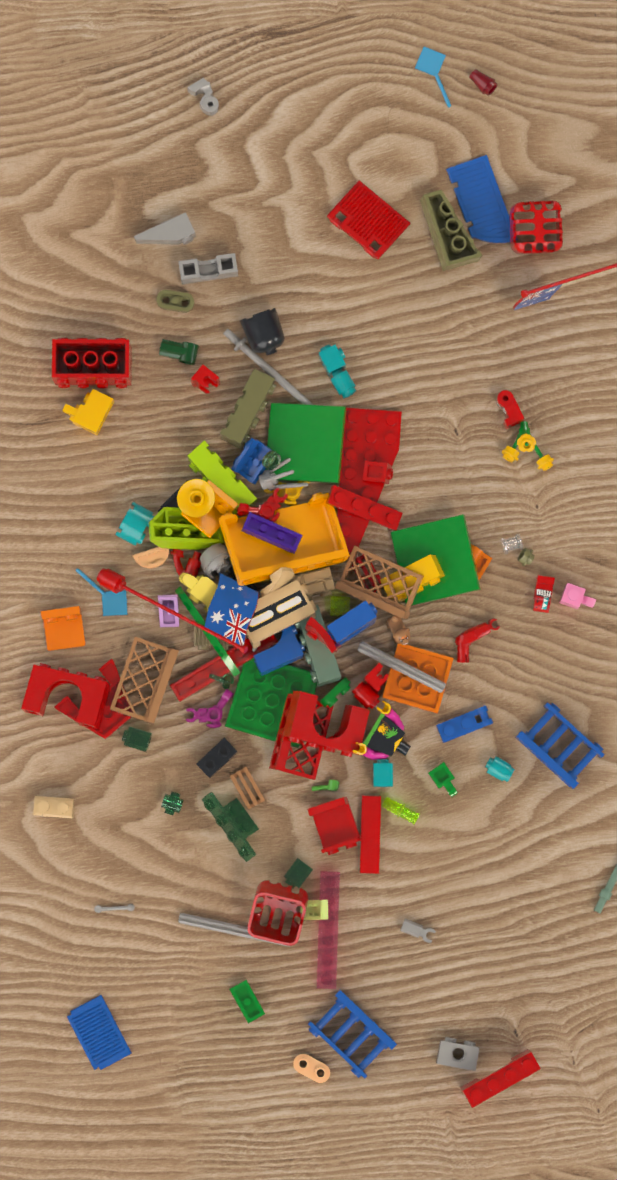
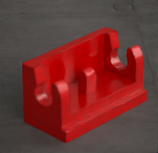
[191,365,220,394]
[364,663,389,693]

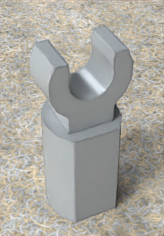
[400,919,436,943]

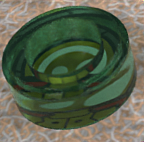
[262,450,281,470]

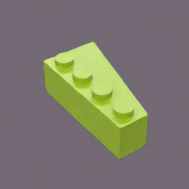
[188,440,257,517]

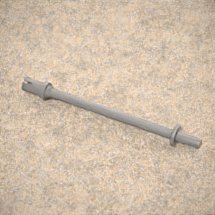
[223,329,314,405]

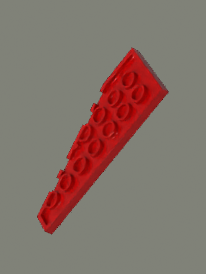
[337,408,402,560]

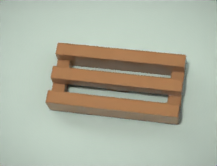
[230,767,265,810]

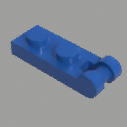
[436,706,493,743]

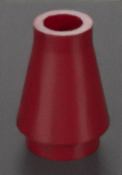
[469,69,498,96]

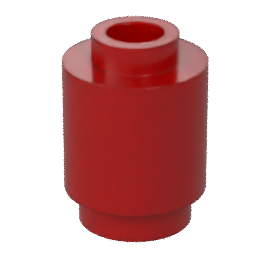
[352,681,380,709]

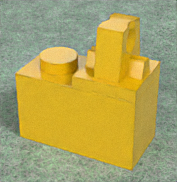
[62,389,114,436]

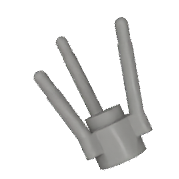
[259,458,308,491]

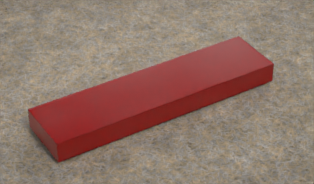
[360,796,381,874]

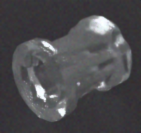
[500,533,524,555]

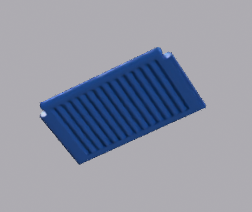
[67,995,132,1070]

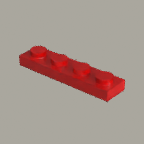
[326,485,403,531]

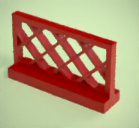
[269,694,334,780]

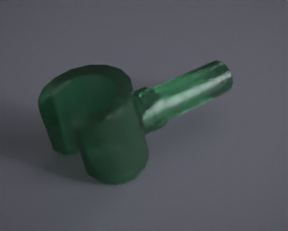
[209,674,234,689]

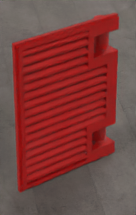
[327,180,411,260]

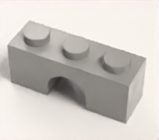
[178,253,238,285]

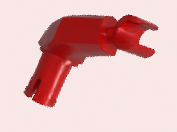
[454,618,500,663]

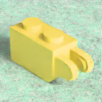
[179,572,218,613]

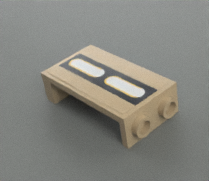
[246,579,317,648]

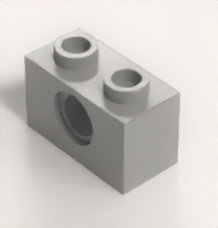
[436,1037,480,1071]

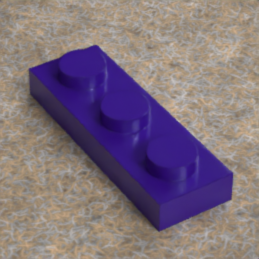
[241,512,302,554]

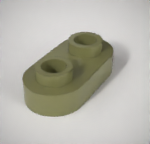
[156,290,194,313]

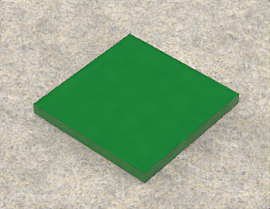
[265,403,346,483]
[391,514,481,606]
[225,659,317,749]

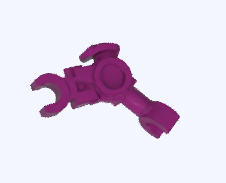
[186,689,234,728]

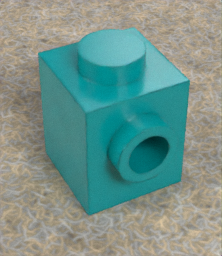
[318,344,346,376]

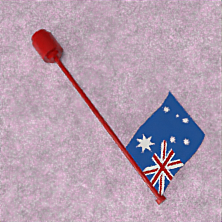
[513,263,617,310]
[97,568,259,654]

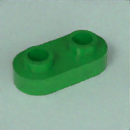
[320,677,351,708]

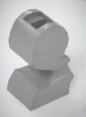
[187,77,219,116]

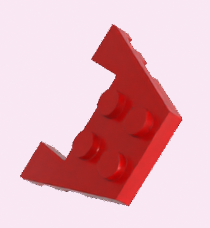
[54,658,133,740]

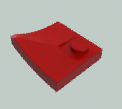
[305,617,341,653]

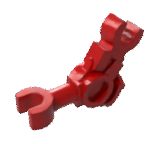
[237,488,288,523]

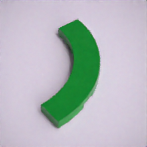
[175,586,241,676]

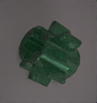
[161,791,184,816]

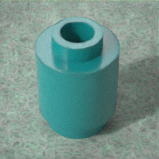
[331,369,356,399]
[485,756,515,782]

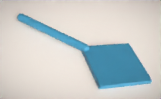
[415,47,451,108]
[76,568,128,616]

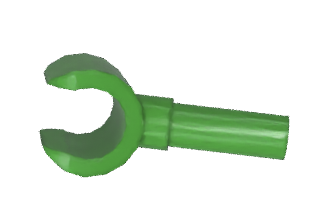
[312,779,339,791]

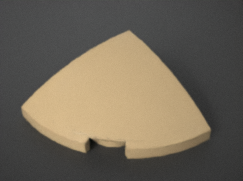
[260,567,295,597]

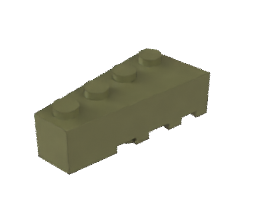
[420,189,482,271]
[220,369,277,449]

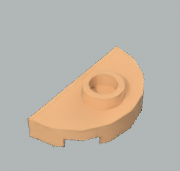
[132,546,170,569]

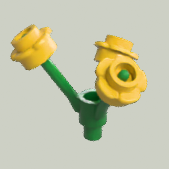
[502,421,554,471]

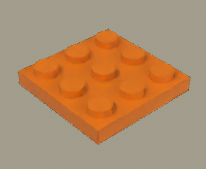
[382,643,454,714]

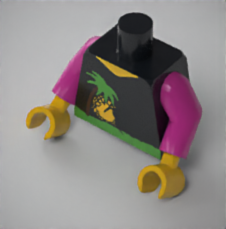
[353,701,411,760]

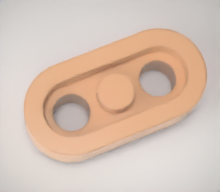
[293,1054,330,1083]

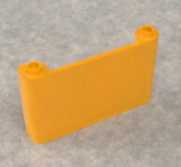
[219,492,349,586]

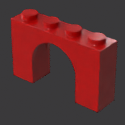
[21,663,110,730]
[283,691,370,757]
[460,1049,541,1108]

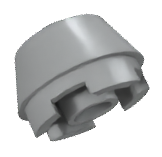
[200,543,232,581]

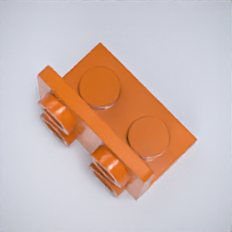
[41,606,86,651]

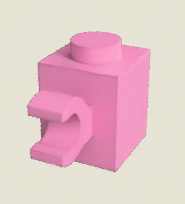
[559,583,596,609]

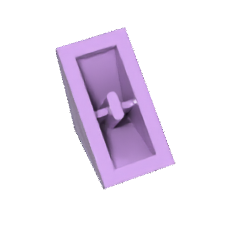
[158,595,179,627]

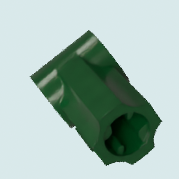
[159,339,199,365]

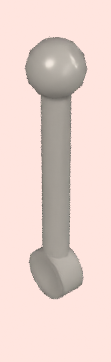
[94,904,135,913]

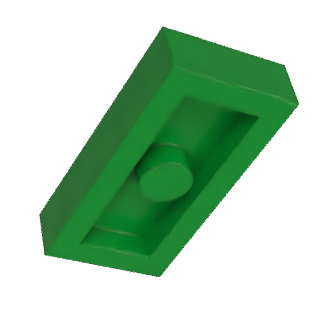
[229,980,265,1023]

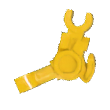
[264,481,310,505]

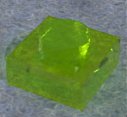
[330,596,350,616]

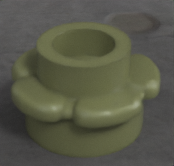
[517,548,535,566]

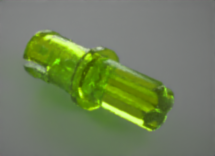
[382,797,420,825]

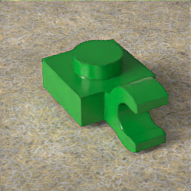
[428,762,458,798]

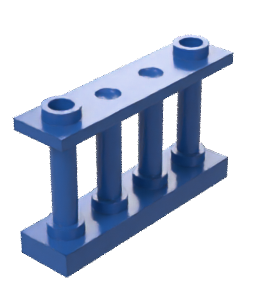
[515,702,605,789]
[308,990,397,1079]

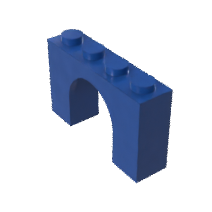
[253,590,305,676]
[327,601,378,646]

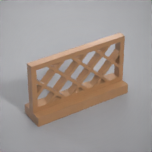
[335,546,424,619]
[110,637,179,725]

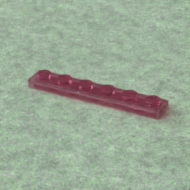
[317,871,340,989]

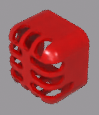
[509,200,563,254]
[247,880,308,946]

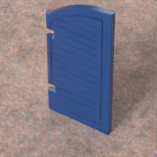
[446,155,518,243]

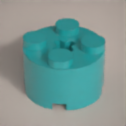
[115,502,154,546]

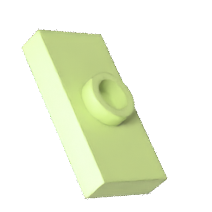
[300,900,328,920]

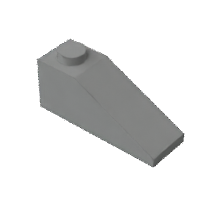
[134,212,196,245]

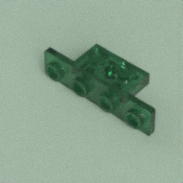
[202,792,259,862]

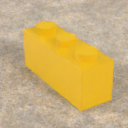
[380,554,445,602]

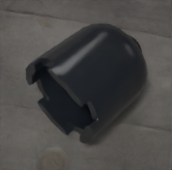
[240,308,285,356]

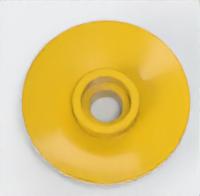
[177,479,215,517]

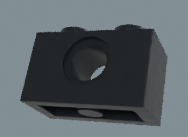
[196,737,238,778]

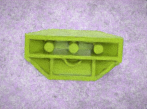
[149,507,224,550]

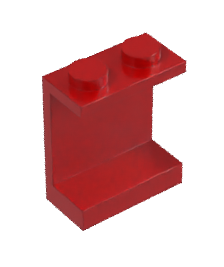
[307,796,361,855]

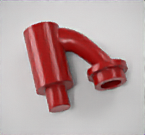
[170,549,201,578]

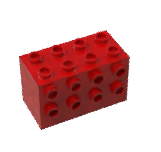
[52,338,132,389]

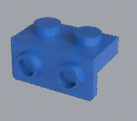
[231,438,273,484]

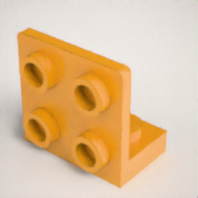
[181,480,238,538]

